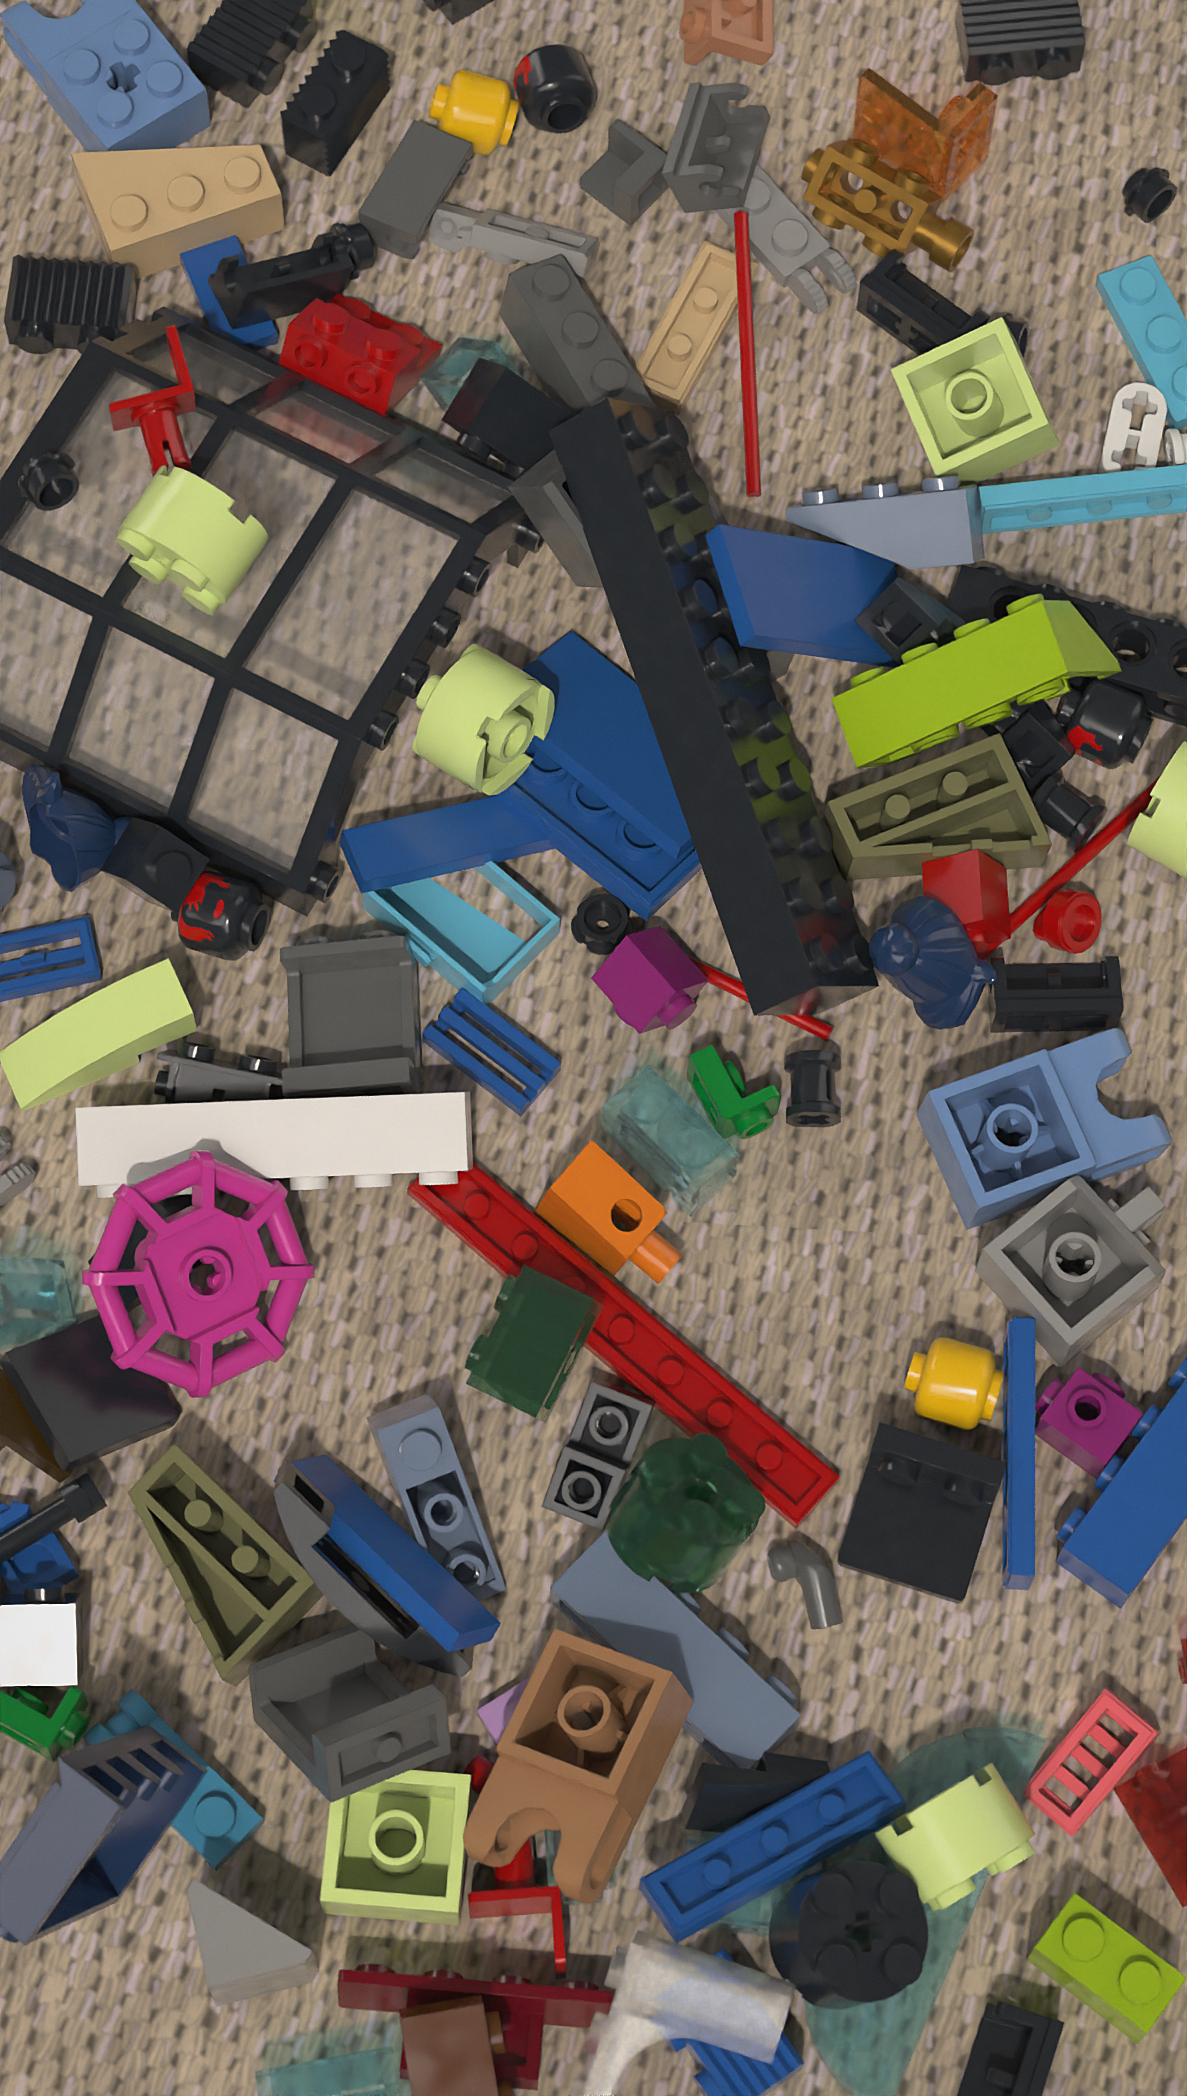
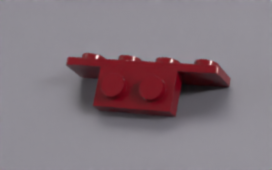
[337,1964,615,2090]

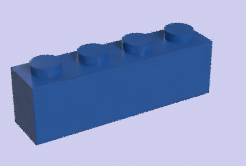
[1055,1357,1187,1609]

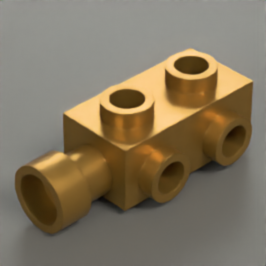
[801,138,975,273]

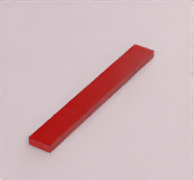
[407,1163,840,1529]

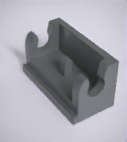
[662,82,770,213]
[358,120,473,259]

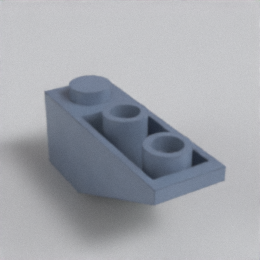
[785,475,985,570]
[366,1394,507,1601]

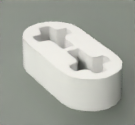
[1099,383,1167,474]

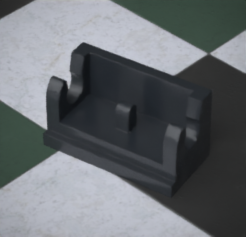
[207,232,354,330]
[856,248,990,356]
[987,956,1124,1033]
[957,2001,1065,2096]

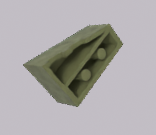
[822,733,1052,880]
[128,1443,324,1687]

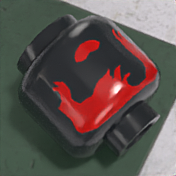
[513,44,597,134]
[1057,679,1154,770]
[171,871,270,961]

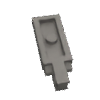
[428,202,600,277]

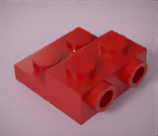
[279,294,443,415]

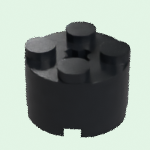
[769,1860,929,2010]

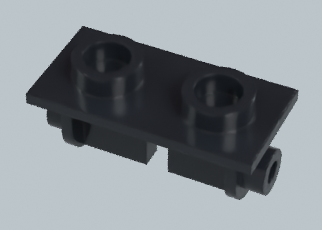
[154,1041,285,1104]

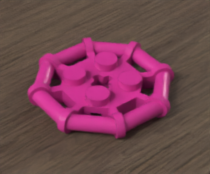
[82,1150,315,1398]

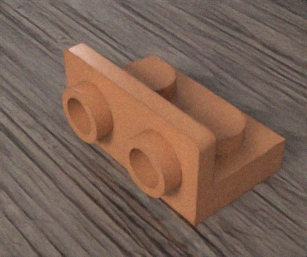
[679,0,773,66]

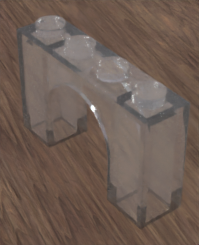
[568,1930,796,2096]

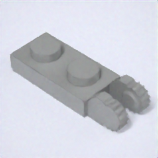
[714,164,858,314]

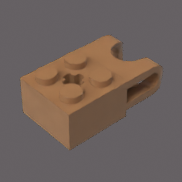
[463,1628,694,1904]

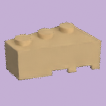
[71,145,285,280]

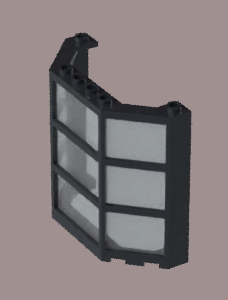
[0,306,545,917]

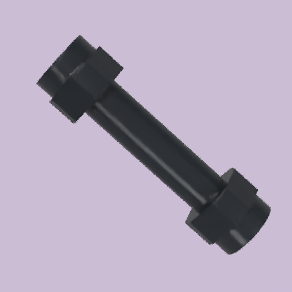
[0,1472,107,1565]

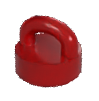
[1032,888,1102,954]

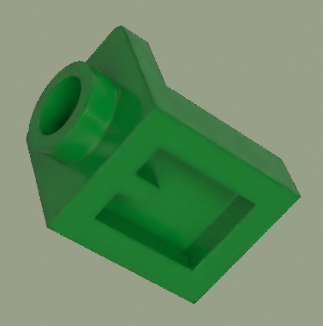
[686,1045,781,1141]
[0,1685,91,1762]

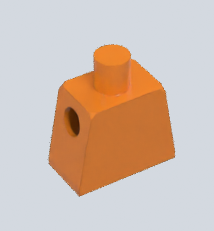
[533,1140,683,1284]

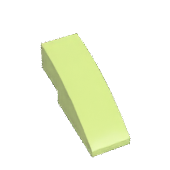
[0,958,197,1112]

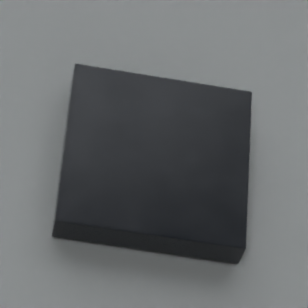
[0,1315,180,1473]

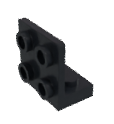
[837,1422,1007,1604]

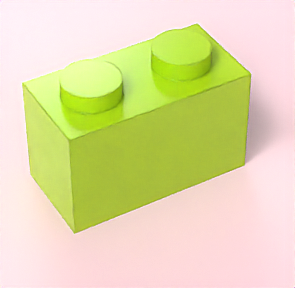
[1026,1893,1187,2044]

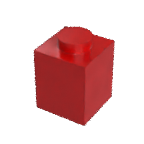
[922,849,1011,954]

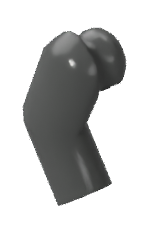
[767,1540,843,1629]

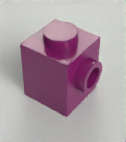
[591,926,709,1034]
[1035,1367,1143,1479]

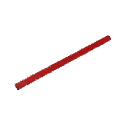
[734,211,761,497]
[977,775,1161,960]

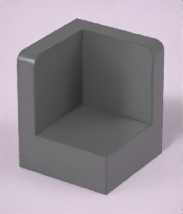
[579,119,669,226]

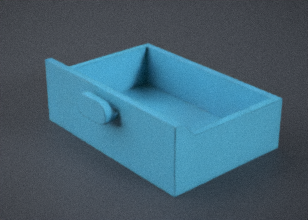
[362,861,560,1007]

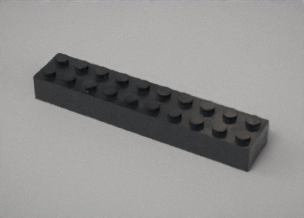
[549,398,879,1016]

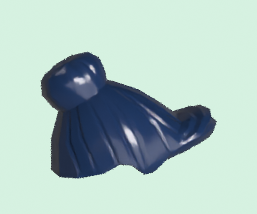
[22,763,132,892]
[869,896,997,1030]

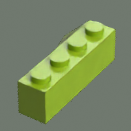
[831,594,1121,768]

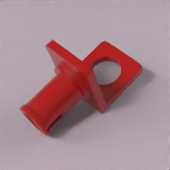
[108,325,196,477]
[468,1835,566,1979]

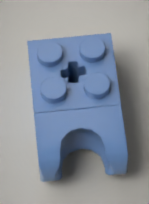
[0,0,211,152]
[916,1028,1173,1230]

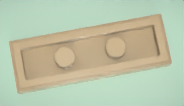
[633,240,758,415]

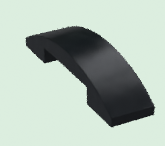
[855,577,1076,794]
[273,1460,474,1677]

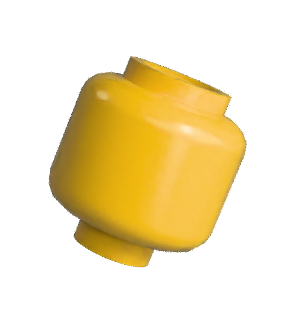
[428,69,519,156]
[904,1336,1005,1431]

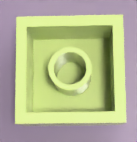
[890,317,1060,486]
[320,1770,472,1925]

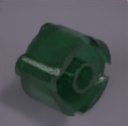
[606,1433,766,1593]

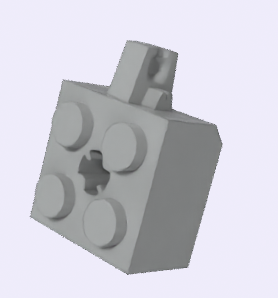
[975,1174,1166,1368]

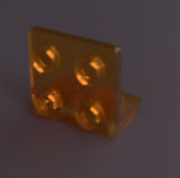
[853,68,998,204]

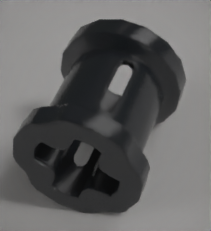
[1032,772,1108,853]
[784,1050,841,1127]

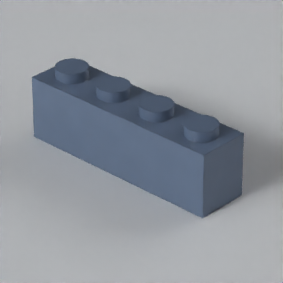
[550,1531,801,1770]

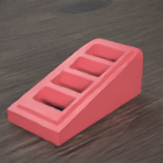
[1020,1689,1161,1837]

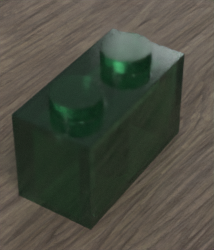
[465,1265,603,1423]

